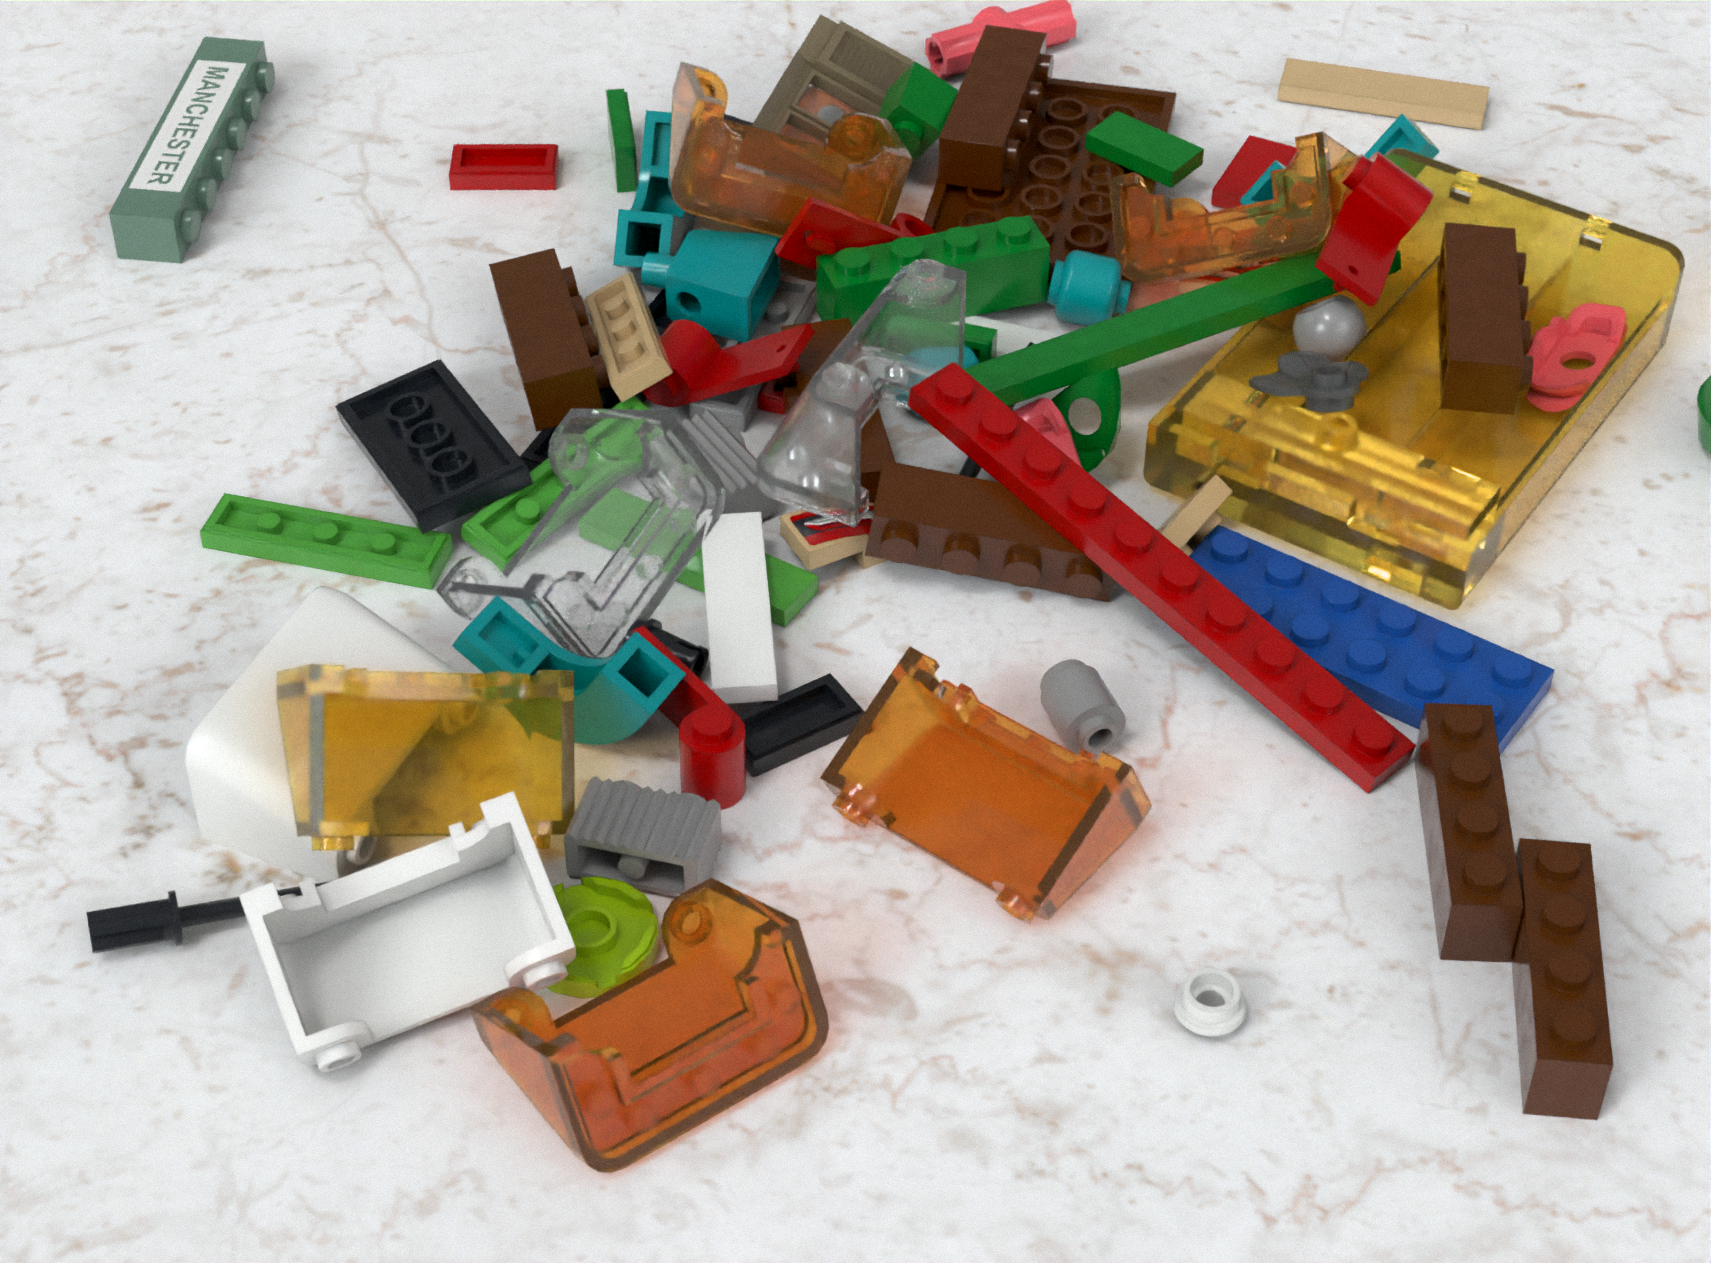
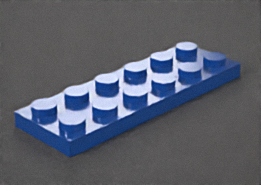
[1189,525,1554,755]

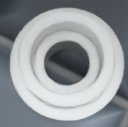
[1174,968,1247,1036]

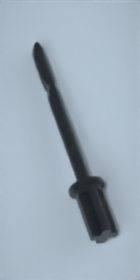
[86,881,331,954]

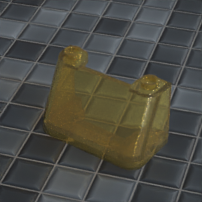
[276,664,575,851]

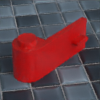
[1314,152,1434,308]
[774,196,936,270]
[642,319,815,407]
[632,625,746,810]

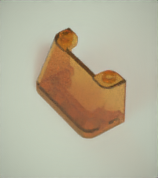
[668,61,913,238]
[1108,131,1358,286]
[820,646,1152,924]
[469,878,829,1173]

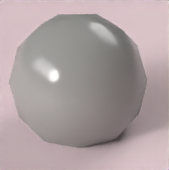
[1292,295,1367,363]

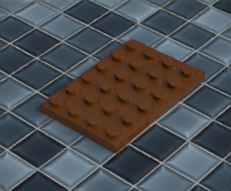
[923,78,1177,291]

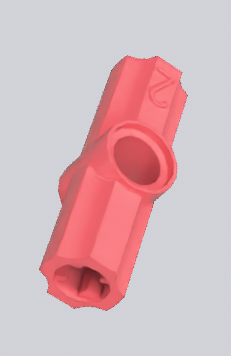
[925,0,1077,79]

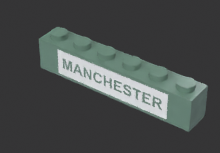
[109,37,275,264]

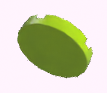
[546,876,660,999]

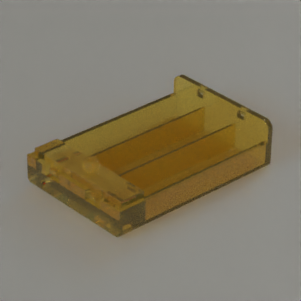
[1143,148,1685,610]

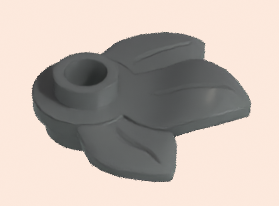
[1249,351,1369,413]

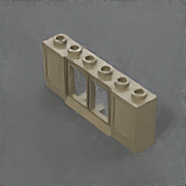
[698,14,931,282]

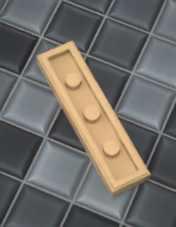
[1277,58,1490,130]
[584,272,673,402]

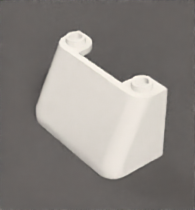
[185,586,479,882]
[239,791,576,1072]

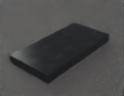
[335,359,533,534]

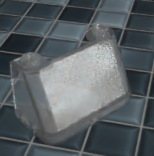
[756,259,967,528]
[435,408,726,659]

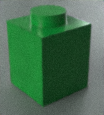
[872,62,958,161]

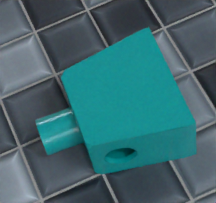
[641,229,781,343]

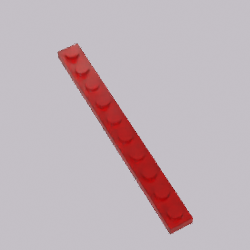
[907,362,1416,794]

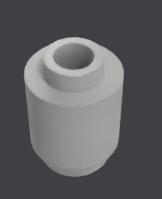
[1040,659,1126,755]

